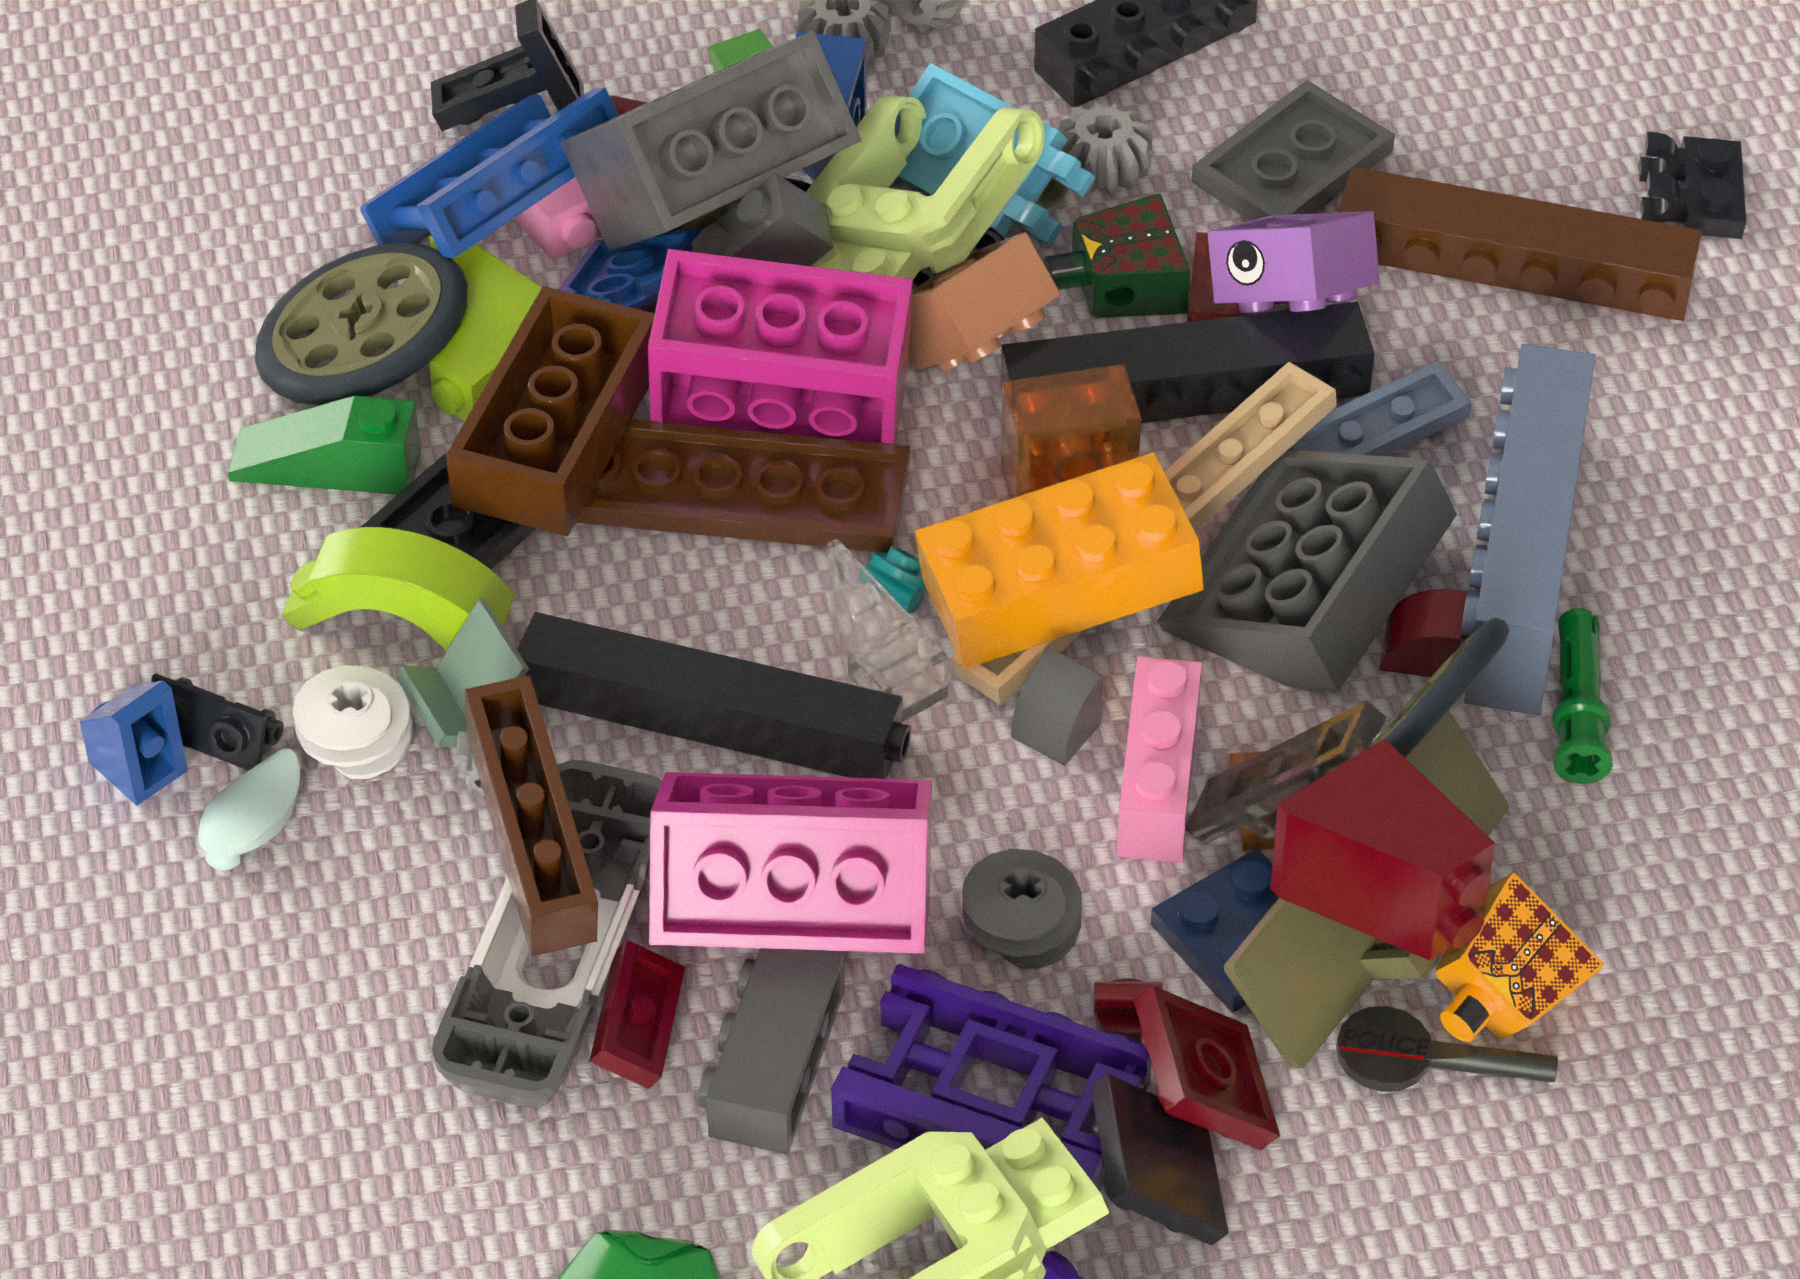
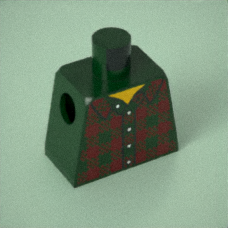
[1044,194,1190,318]

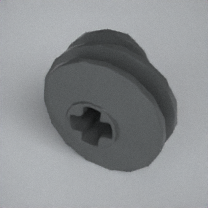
[962,849,1082,969]

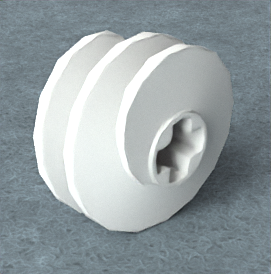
[293,665,413,779]

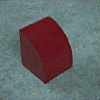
[1379,589,1467,677]

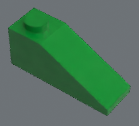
[228,396,421,495]

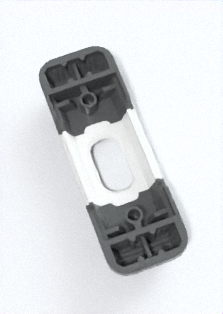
[432,760,662,1108]

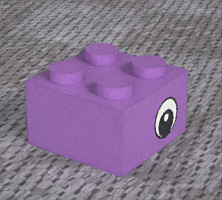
[1207,211,1380,313]

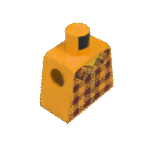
[1436,872,1605,1042]

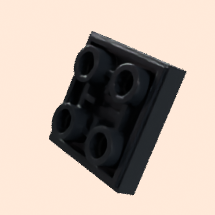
[1091,1073,1229,1246]

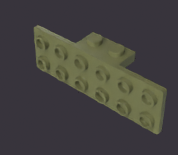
[1224,711,1509,1068]

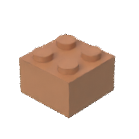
[909,232,1061,372]

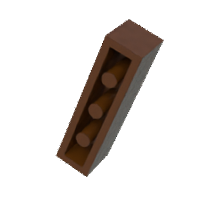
[465,675,598,957]

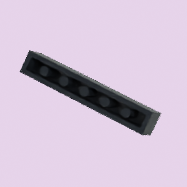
[1001,301,1375,439]

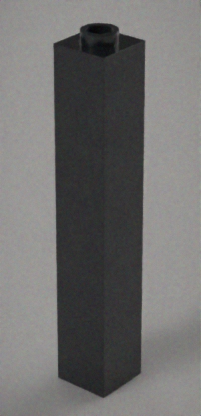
[517,612,911,779]

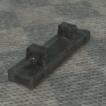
[1186,701,1386,844]

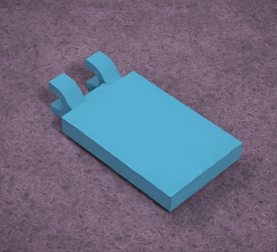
[895,63,1096,246]

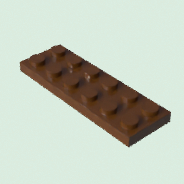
[576,419,910,553]

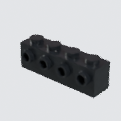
[1034,0,1257,108]

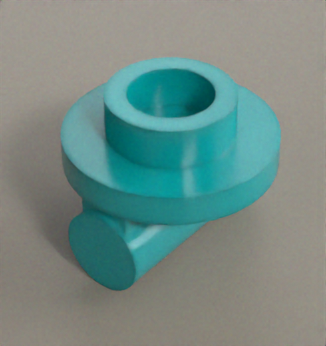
[858,546,926,614]

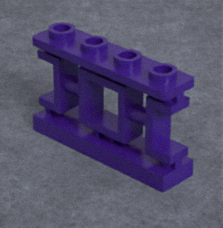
[831,964,1151,1193]

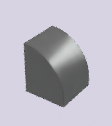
[1011,647,1103,766]

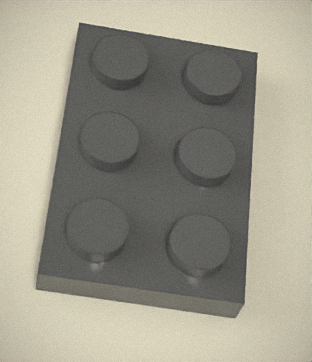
[1192,80,1395,220]

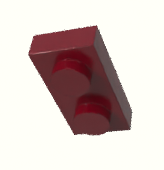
[589,940,685,1089]

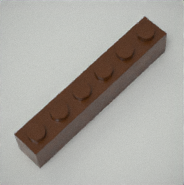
[1338,166,1702,321]

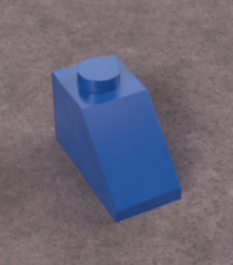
[79,680,188,806]

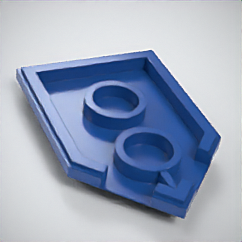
[559,228,703,309]

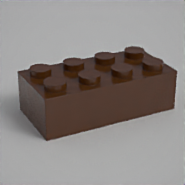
[446,286,655,537]

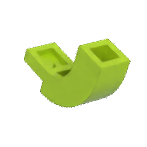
[281,527,516,651]

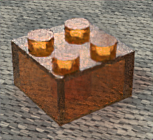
[1001,364,1141,499]

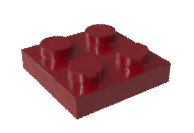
[1134,985,1280,1150]

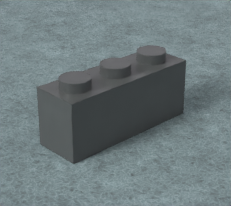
[698,948,845,1155]

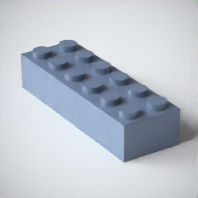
[1460,344,1596,716]

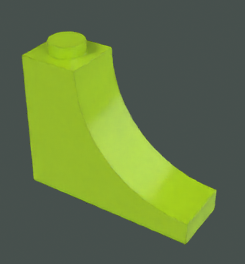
[429,235,542,421]

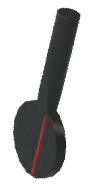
[1336,1006,1558,1092]

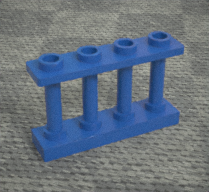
[360,88,619,258]

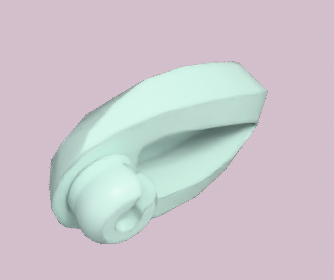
[198,749,300,870]

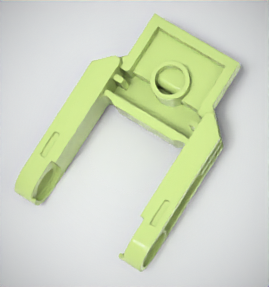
[806,95,1045,279]
[752,1117,1109,1279]

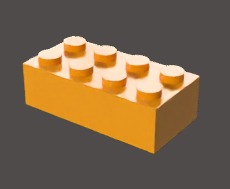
[914,452,1204,670]

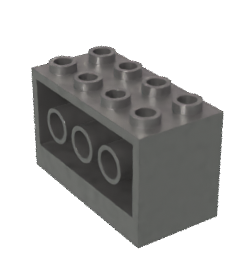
[560,31,862,251]

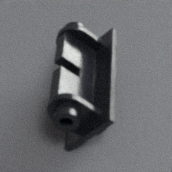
[151,673,284,770]

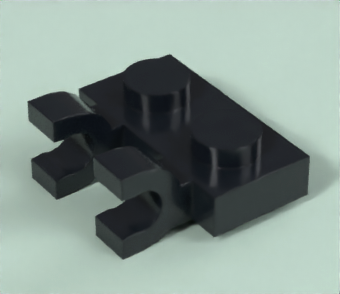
[1638,131,1746,239]

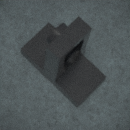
[431,0,584,131]

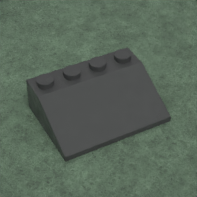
[1157,449,1457,692]

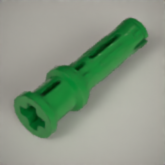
[1552,608,1613,784]

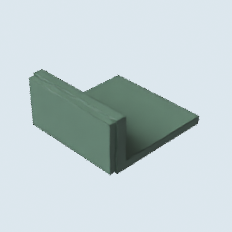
[397,599,529,747]

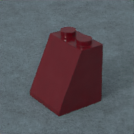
[1270,738,1495,961]

